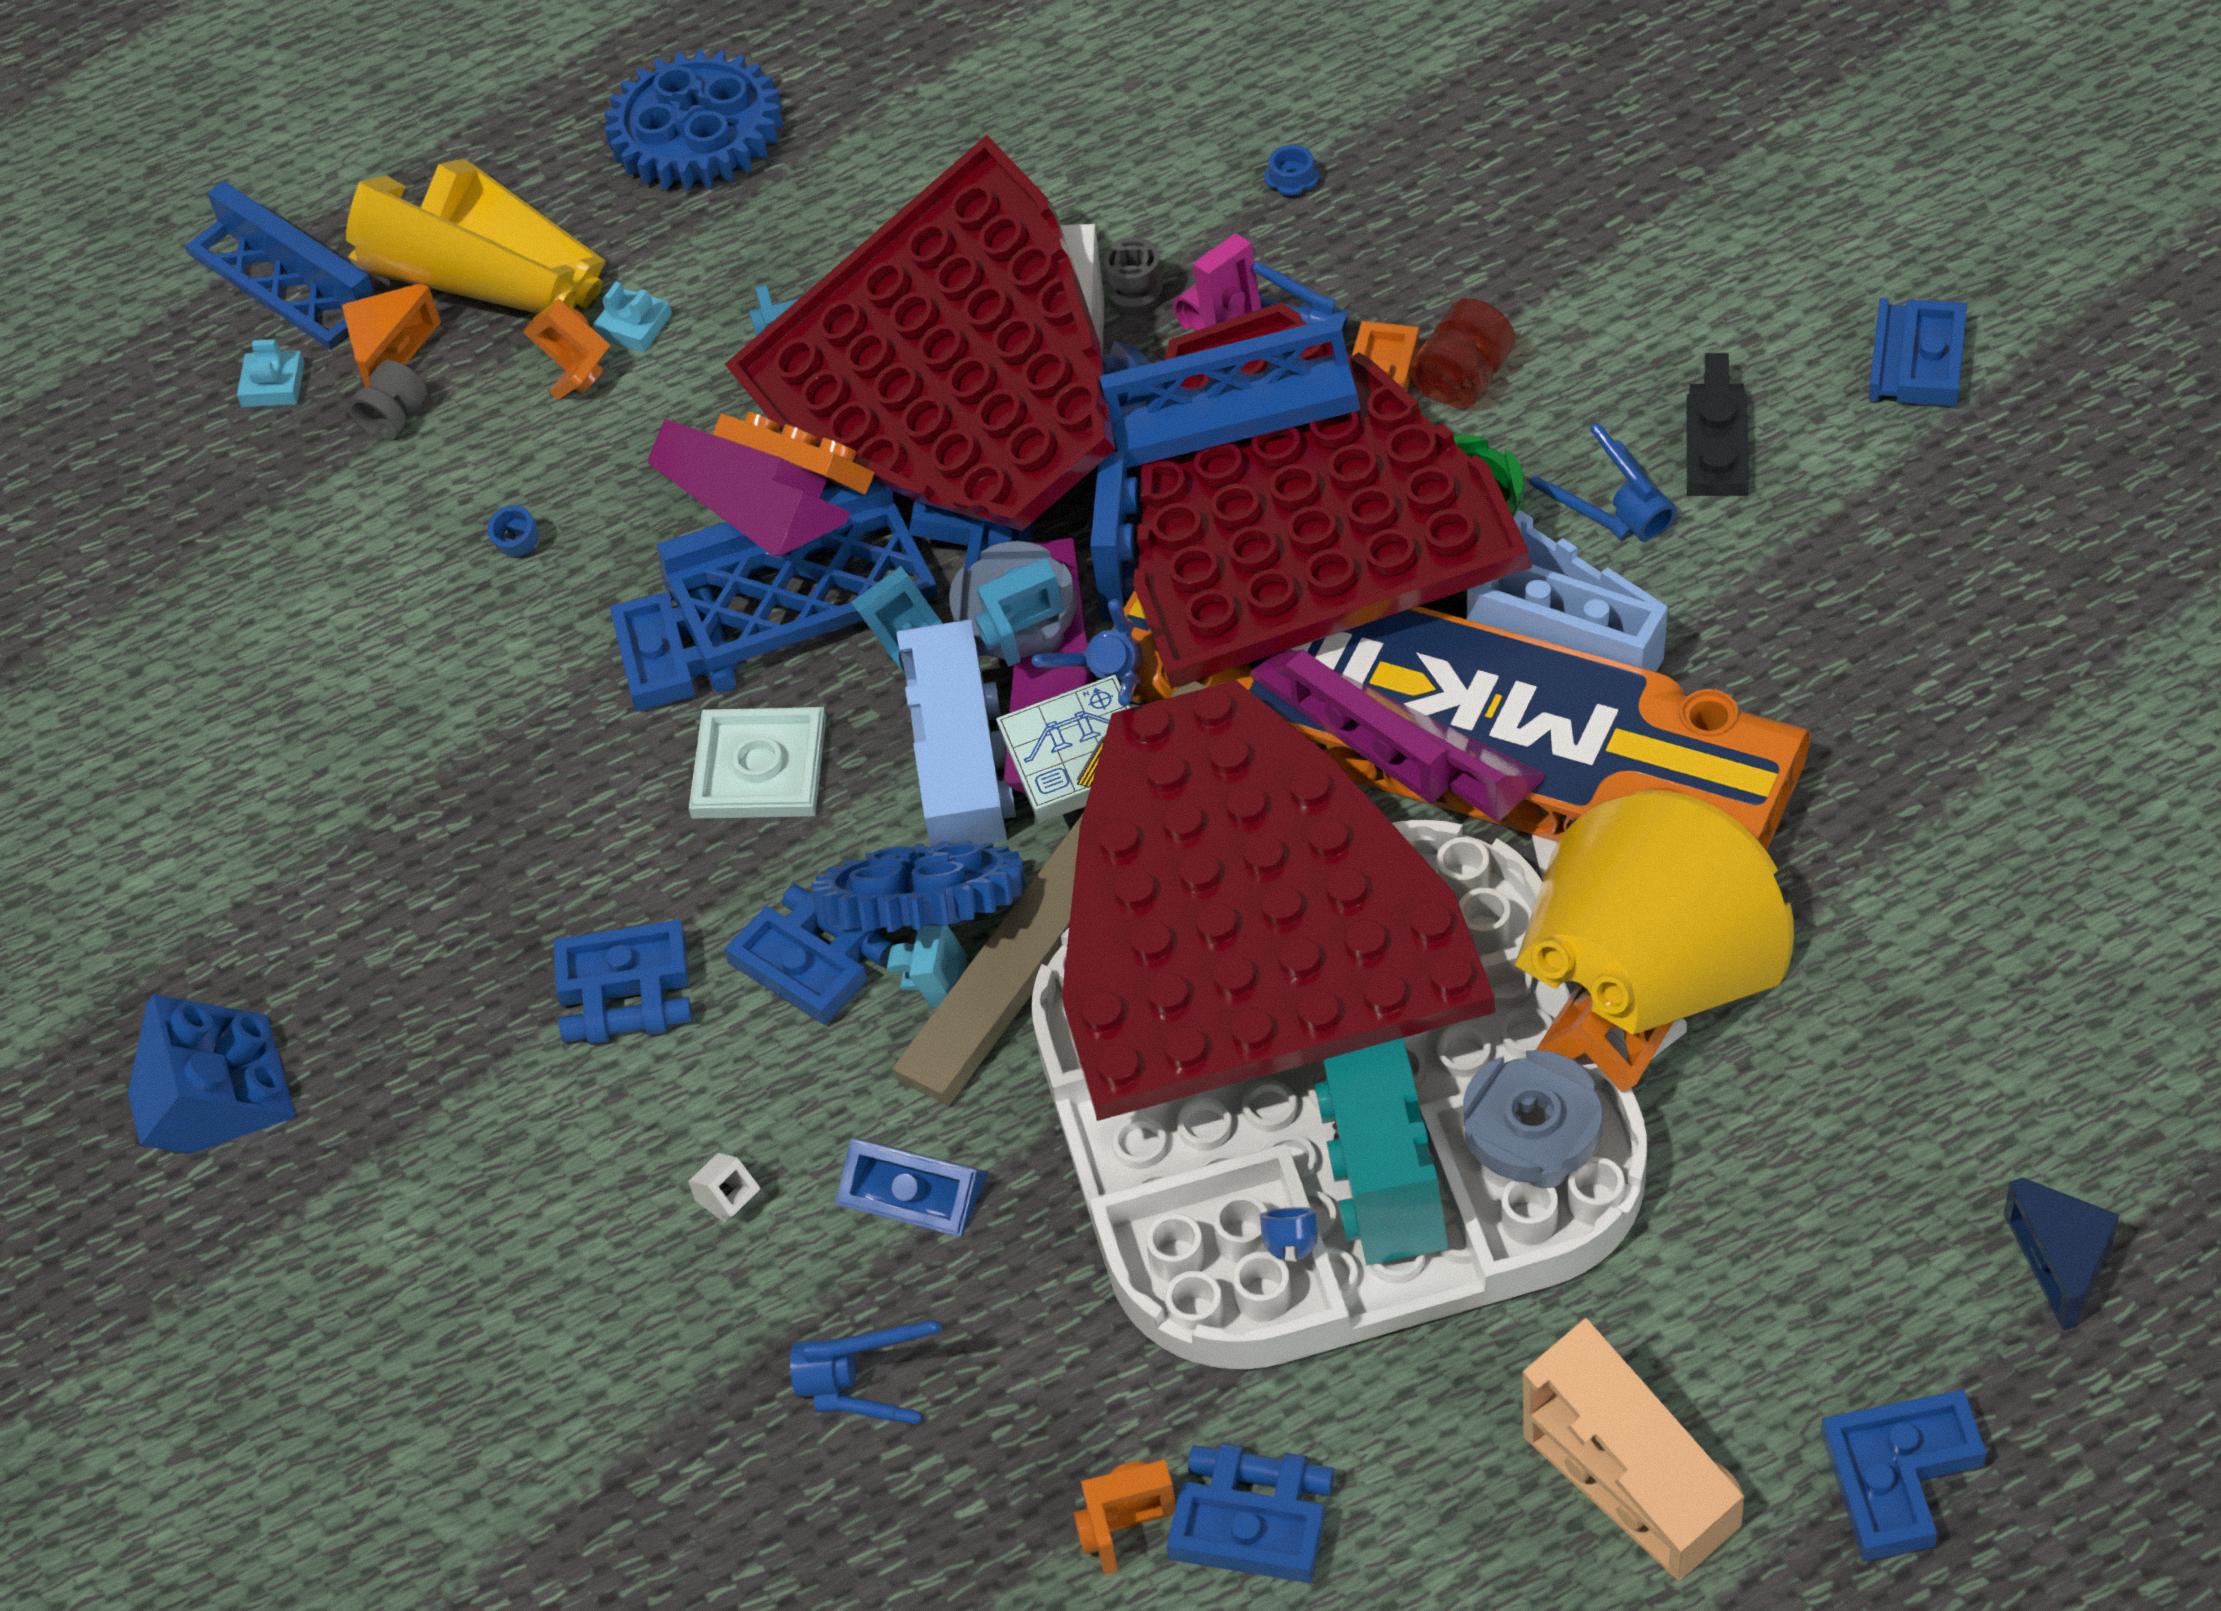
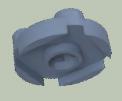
[949,541,1076,659]
[1463,1050,1603,1189]

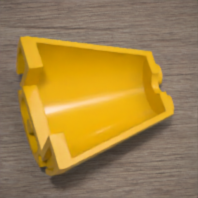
[346,159,606,314]
[1515,790,1794,1035]

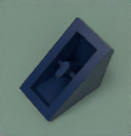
[2004,1177,2119,1331]

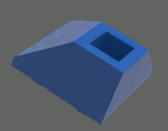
[128,994,295,1154]

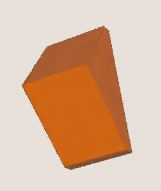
[342,283,441,388]

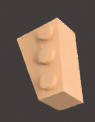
[1523,1318,1744,1582]

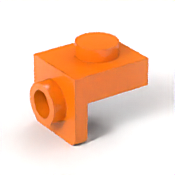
[523,299,610,399]
[1073,1459,1176,1575]

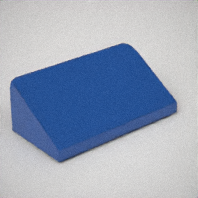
[835,1138,989,1237]

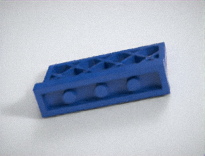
[657,479,938,672]

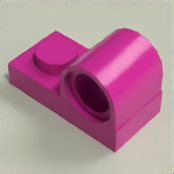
[1173,233,1261,331]

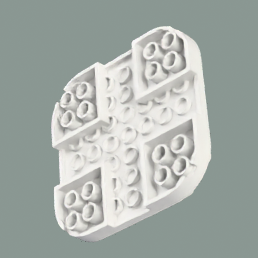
[1032,820,1647,1369]

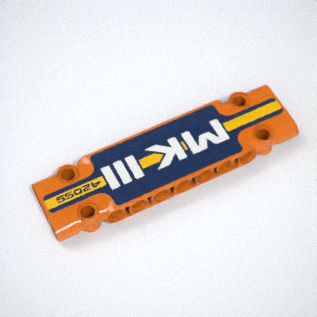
[1092,590,1811,852]

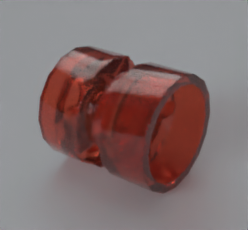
[1410,298,1516,411]

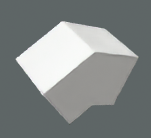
[688,1153,761,1222]

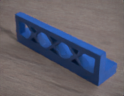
[185,181,375,350]
[1100,317,1360,468]

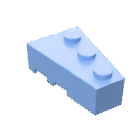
[1467,510,1668,672]
[897,619,1016,847]

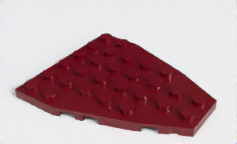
[724,135,1115,531]
[1133,302,1532,689]
[1062,680,1496,1121]

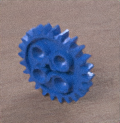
[604,49,783,191]
[811,841,1026,932]

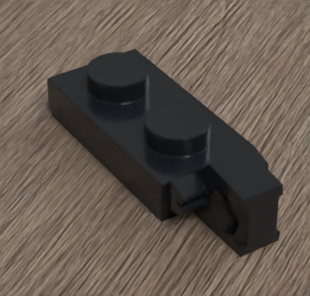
[1686,353,1749,496]

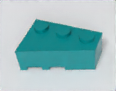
[1314,1038,1449,1266]

